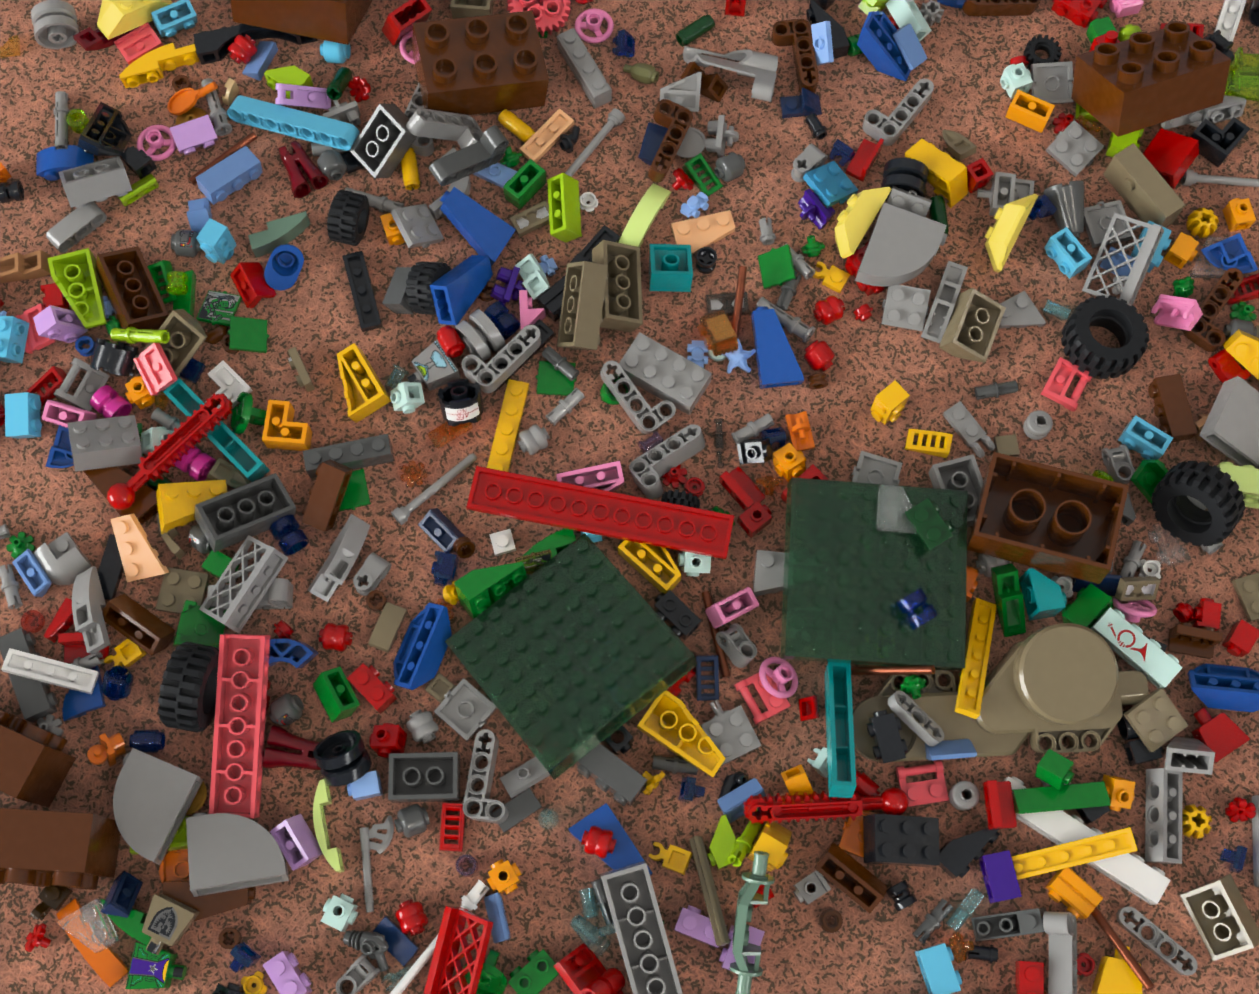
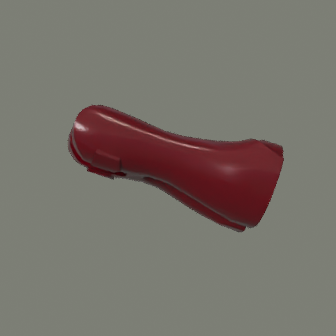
[278,140,330,198]
[262,725,321,770]

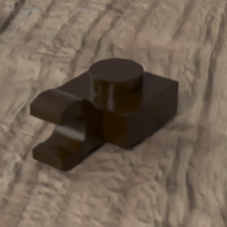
[30,883,73,921]

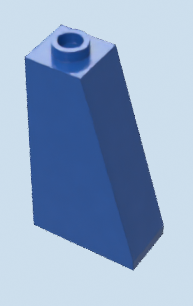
[440,187,516,266]
[430,255,493,325]
[751,306,804,389]
[568,803,653,876]

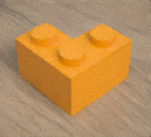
[262,400,313,451]

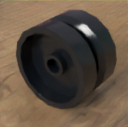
[881,158,929,201]
[313,730,372,786]

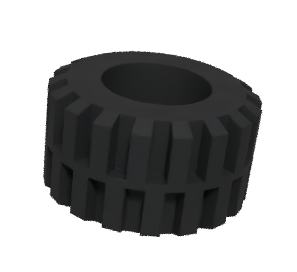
[327,190,370,246]
[406,261,452,315]

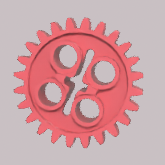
[507,0,571,37]

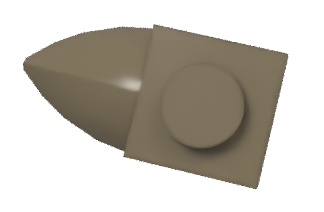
[942,130,977,161]
[207,458,250,488]

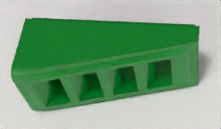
[682,153,723,197]
[147,260,177,304]

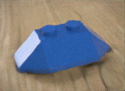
[857,11,911,81]
[393,603,452,690]
[1188,663,1259,713]

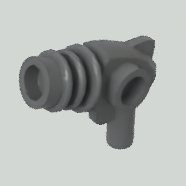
[343,930,389,972]

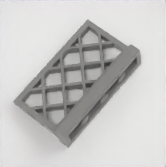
[1082,213,1164,306]
[199,535,288,634]

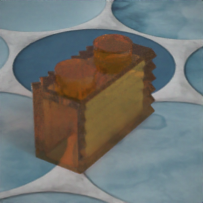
[698,310,738,357]

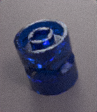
[484,301,520,340]
[269,515,309,556]
[896,588,939,630]

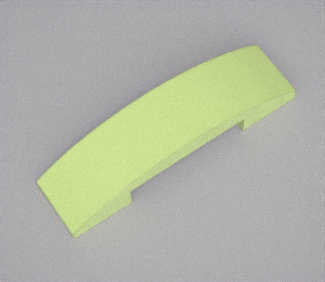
[618,183,671,247]
[313,779,344,873]

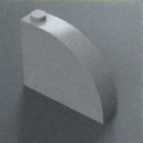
[854,202,948,287]
[1199,376,1259,469]
[113,748,203,865]
[186,813,289,897]

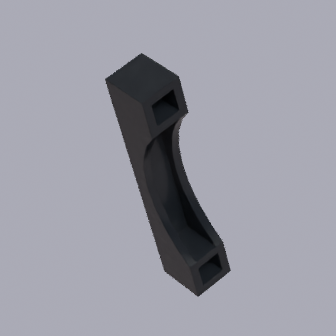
[193,24,318,65]

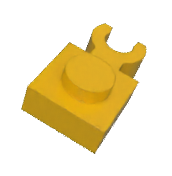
[813,261,851,294]
[104,638,146,673]
[649,842,692,875]

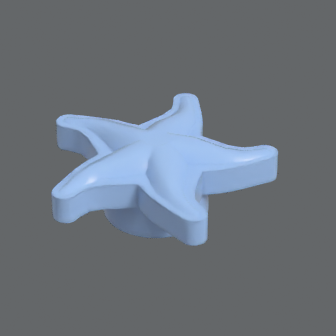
[719,338,756,374]

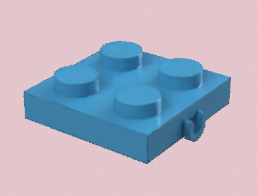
[803,161,858,208]

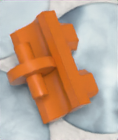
[785,411,815,451]
[87,733,126,767]

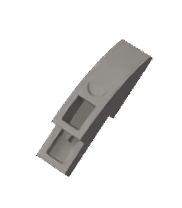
[1160,95,1247,130]
[307,514,370,602]
[72,566,111,654]

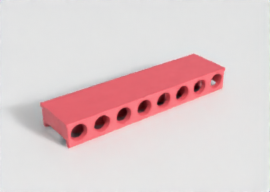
[209,634,271,819]

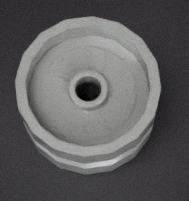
[31,0,80,49]
[454,309,506,362]

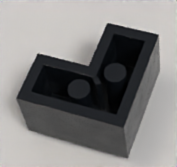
[1190,117,1250,167]

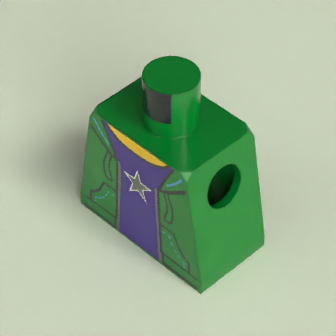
[125,943,187,989]

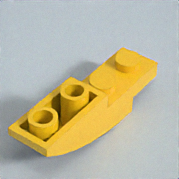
[119,43,200,88]

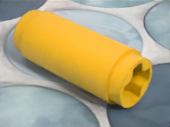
[498,109,535,143]
[401,148,420,190]

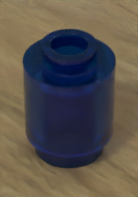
[129,730,165,752]

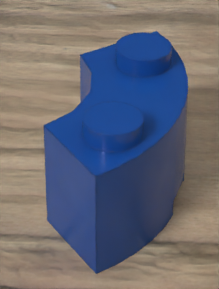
[36,145,94,181]
[269,639,319,668]

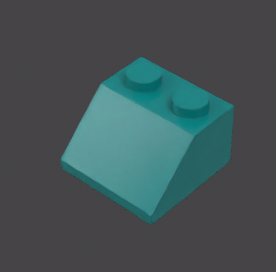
[649,244,693,292]
[1019,568,1067,621]

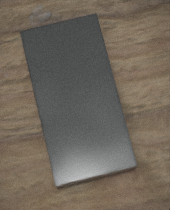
[492,788,542,833]

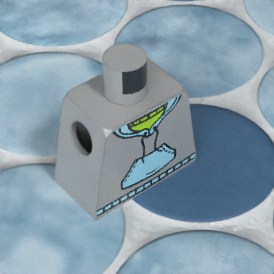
[406,340,460,391]

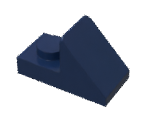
[780,88,822,118]

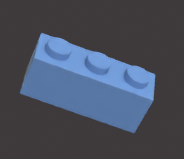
[196,146,263,205]

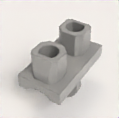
[322,100,361,126]
[705,115,739,157]

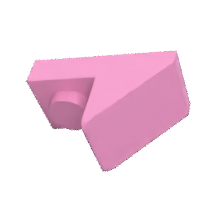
[519,290,546,330]

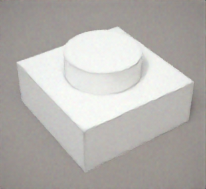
[489,529,516,556]

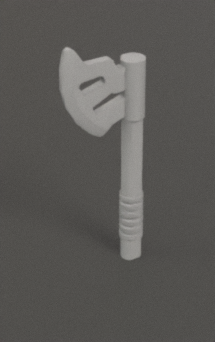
[359,815,394,913]

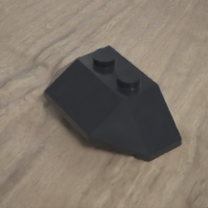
[78,102,132,156]

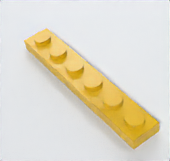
[487,379,529,472]
[955,597,997,719]
[1011,827,1138,880]

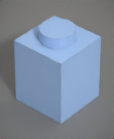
[347,770,383,801]

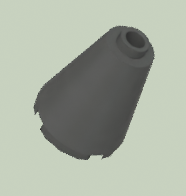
[1043,180,1085,239]

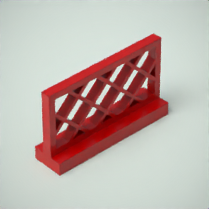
[424,906,494,994]

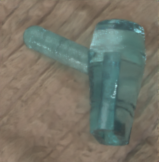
[570,914,616,956]

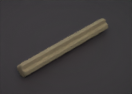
[689,836,730,947]

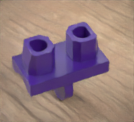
[798,188,835,230]
[490,266,526,308]

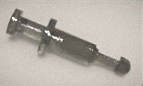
[712,418,726,469]

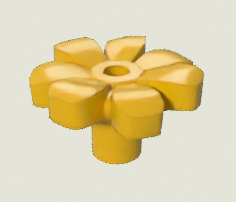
[642,771,666,795]

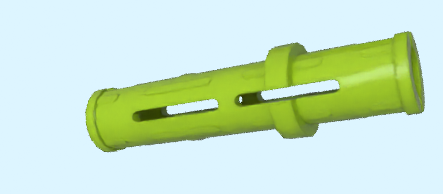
[110,327,170,344]
[727,809,765,867]

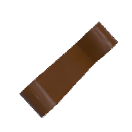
[962,0,1041,16]
[771,19,819,93]
[648,99,693,183]
[1183,268,1243,352]

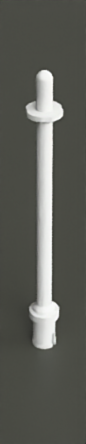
[390,880,490,994]

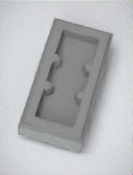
[500,755,550,799]

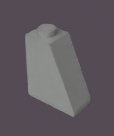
[1164,737,1215,775]

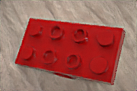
[554,942,625,994]

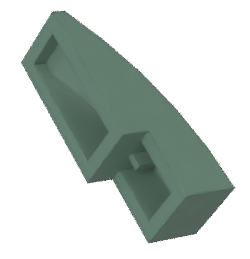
[248,211,311,258]

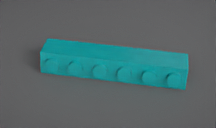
[163,377,270,482]
[824,661,856,798]

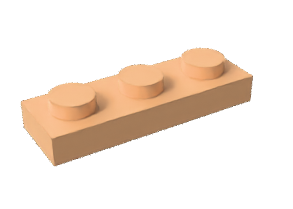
[519,108,574,163]

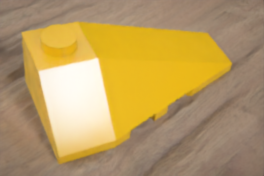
[637,688,726,778]

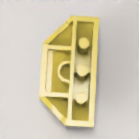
[97,0,173,40]
[835,187,892,259]
[984,194,1039,273]

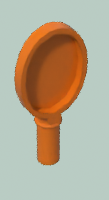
[167,81,218,115]

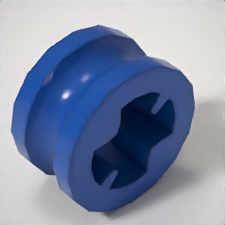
[75,336,95,357]

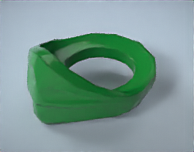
[600,377,628,405]

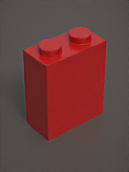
[382,0,432,47]
[1143,128,1199,189]

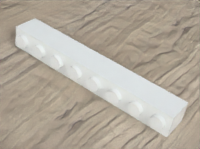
[1003,776,1171,905]

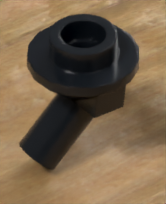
[559,126,580,153]

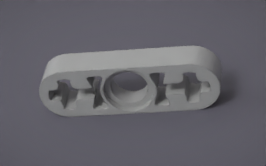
[888,691,944,747]

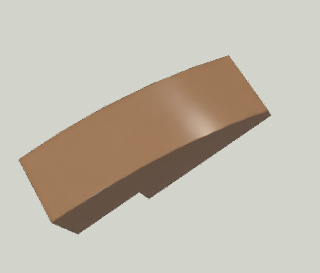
[0,250,51,283]

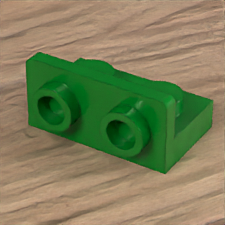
[1130,459,1168,505]

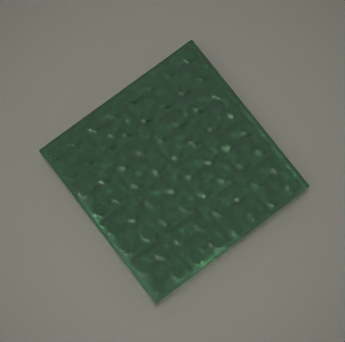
[780,477,968,671]
[445,533,697,780]

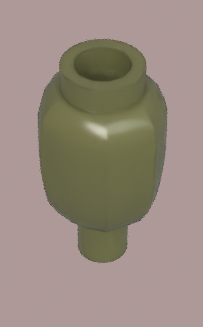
[623,63,659,84]

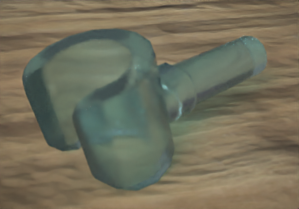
[381,964,412,991]

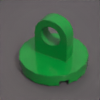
[231,391,266,435]
[463,949,507,994]

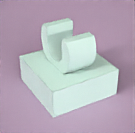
[807,747,828,778]

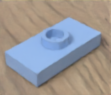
[811,21,834,65]
[473,162,517,188]

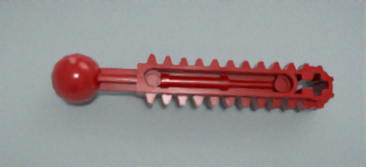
[107,393,233,510]
[743,787,909,824]

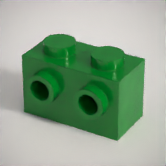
[503,159,547,210]
[1062,583,1113,629]
[312,666,360,723]
[508,949,559,994]

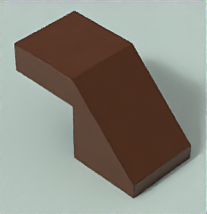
[680,62,728,102]

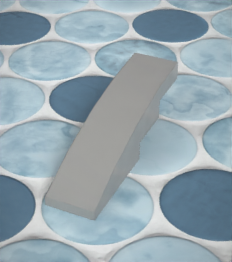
[921,261,968,344]

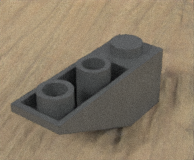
[971,907,1046,942]

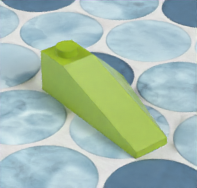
[47,248,107,329]

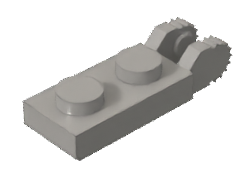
[942,401,995,459]

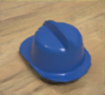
[264,244,304,291]

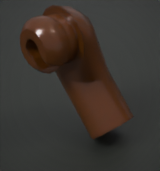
[204,325,228,344]

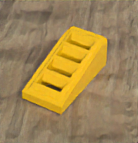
[905,428,953,458]

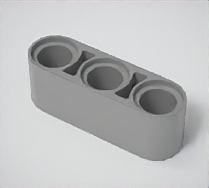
[46,201,107,253]

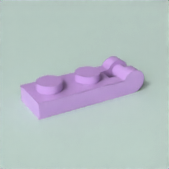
[275,83,331,110]

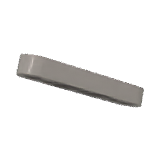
[1116,906,1197,976]

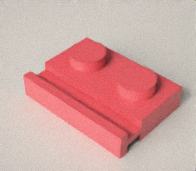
[114,22,163,65]
[16,303,55,354]
[133,343,178,396]

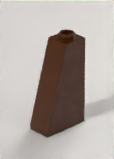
[83,466,158,525]
[163,881,256,922]

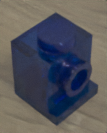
[431,551,459,586]

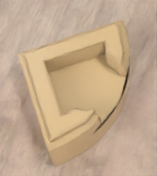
[222,78,240,106]

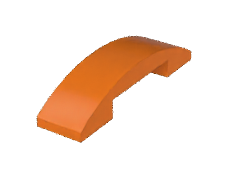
[56,898,129,987]

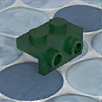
[904,498,953,551]

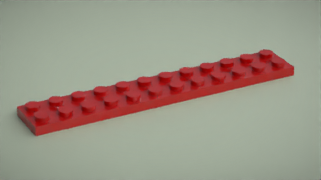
[466,466,734,559]

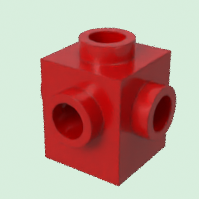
[369,723,407,758]

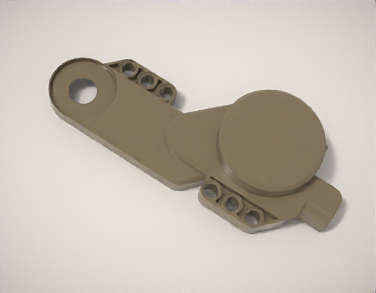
[853,623,1149,762]

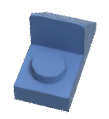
[186,198,212,234]

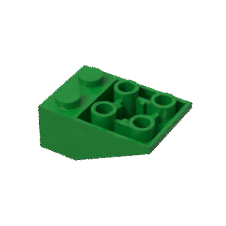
[454,562,529,622]

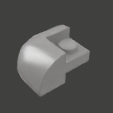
[34,532,93,586]

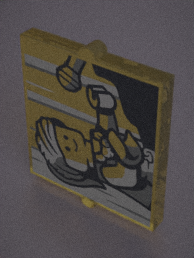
[515,549,552,580]

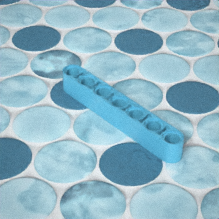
[227,95,360,151]

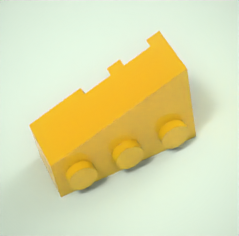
[905,139,968,208]
[1222,329,1259,380]
[337,343,391,423]
[156,480,227,534]
[618,540,681,594]
[746,821,792,872]

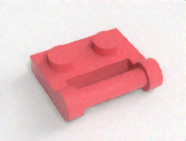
[1041,357,1092,411]
[734,667,791,725]
[896,760,949,807]

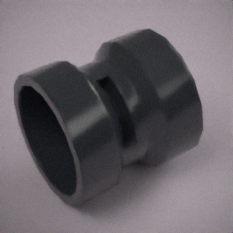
[0,180,24,203]
[696,247,717,274]
[886,880,917,912]

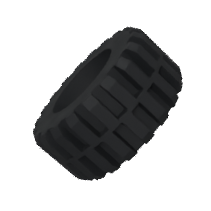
[1061,295,1149,379]
[1151,461,1245,546]
[158,642,219,733]

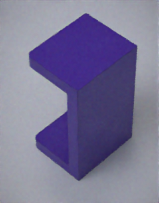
[978,850,1022,903]

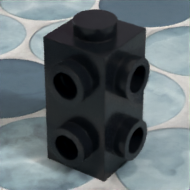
[654,590,701,640]
[866,709,908,764]

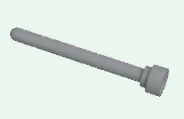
[565,108,626,177]
[1181,169,1259,187]
[391,453,477,526]

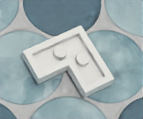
[205,360,253,409]

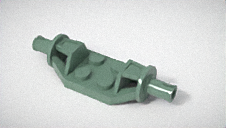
[729,851,775,994]

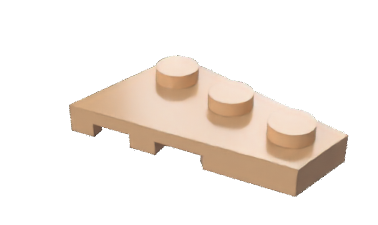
[671,210,735,255]
[111,513,169,583]

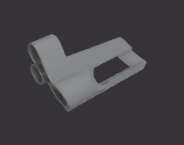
[683,46,778,102]

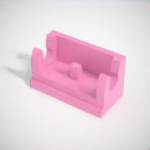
[1151,294,1203,331]

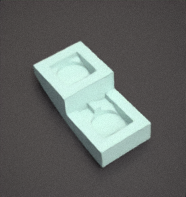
[515,254,550,300]

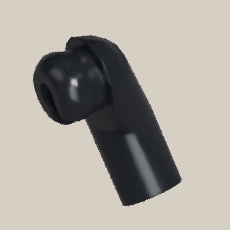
[719,772,748,797]

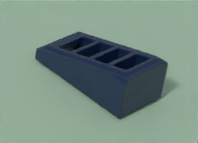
[695,655,719,701]

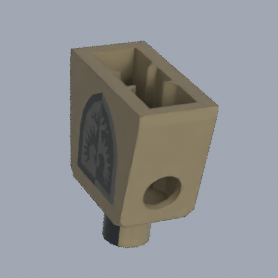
[142,893,199,955]

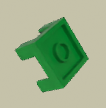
[173,600,227,648]

